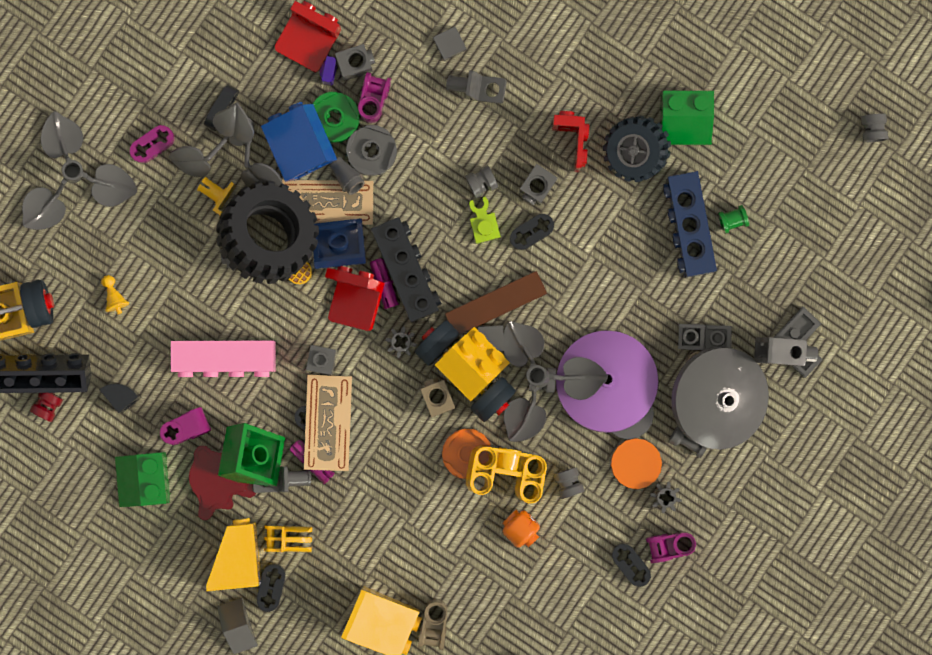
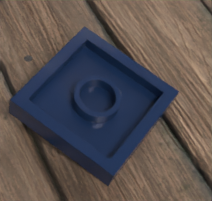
[313,218,366,269]

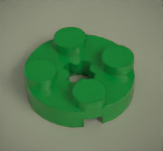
[313,92,360,143]

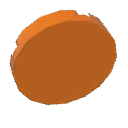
[442,429,491,479]
[611,438,662,489]

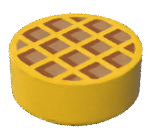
[289,262,312,285]

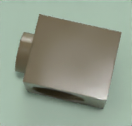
[420,377,455,418]

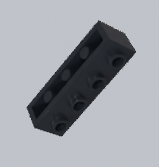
[371,217,442,323]
[0,353,91,393]

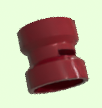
[29,393,64,422]

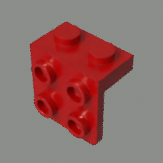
[275,1,341,72]
[552,111,589,172]
[325,266,385,331]

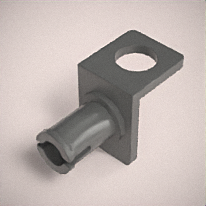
[446,70,507,104]
[253,466,311,493]

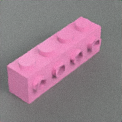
[171,341,276,377]

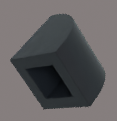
[99,384,142,413]

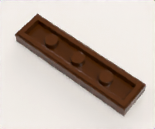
[445,271,547,335]

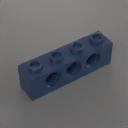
[663,171,717,278]

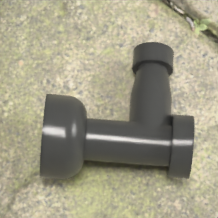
[668,426,707,458]

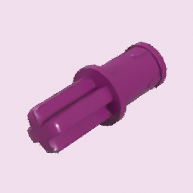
[370,258,399,309]
[289,440,335,485]

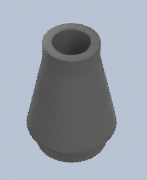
[330,157,365,195]

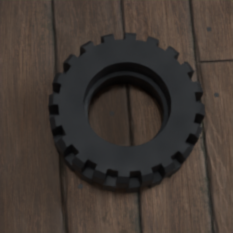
[216,181,319,284]

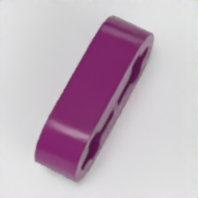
[130,125,175,163]

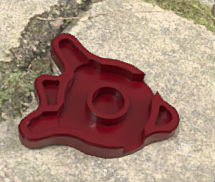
[189,445,256,520]

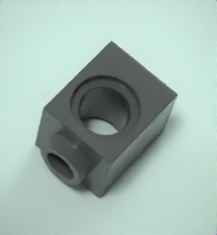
[335,44,376,81]
[519,164,558,206]
[306,345,338,375]

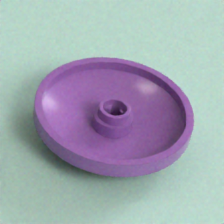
[556,331,658,433]

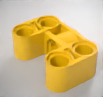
[466,446,547,504]

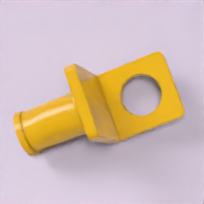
[197,177,236,216]

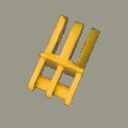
[264,525,312,552]

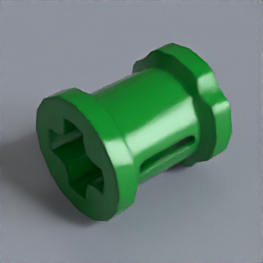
[718,205,749,234]

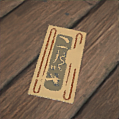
[278,180,373,225]
[304,375,352,471]

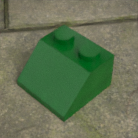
[660,91,714,145]
[218,423,285,487]
[115,452,171,507]

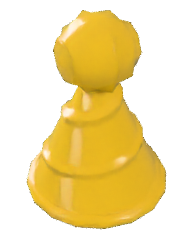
[101,275,129,315]

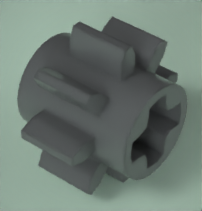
[385,327,417,358]
[650,482,682,513]

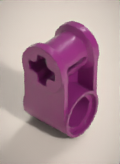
[358,72,392,123]
[160,407,211,445]
[645,532,696,564]

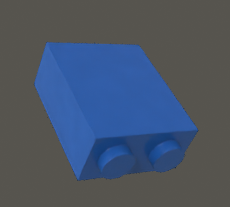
[261,102,337,182]

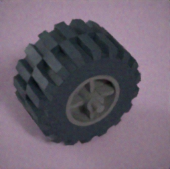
[603,115,671,182]

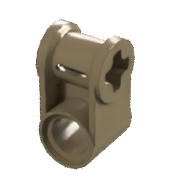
[418,599,448,650]

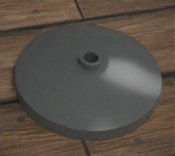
[671,347,769,450]

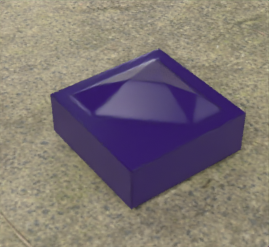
[319,56,338,86]

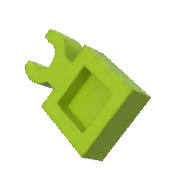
[469,197,501,244]

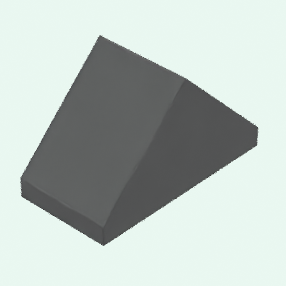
[217,598,258,654]

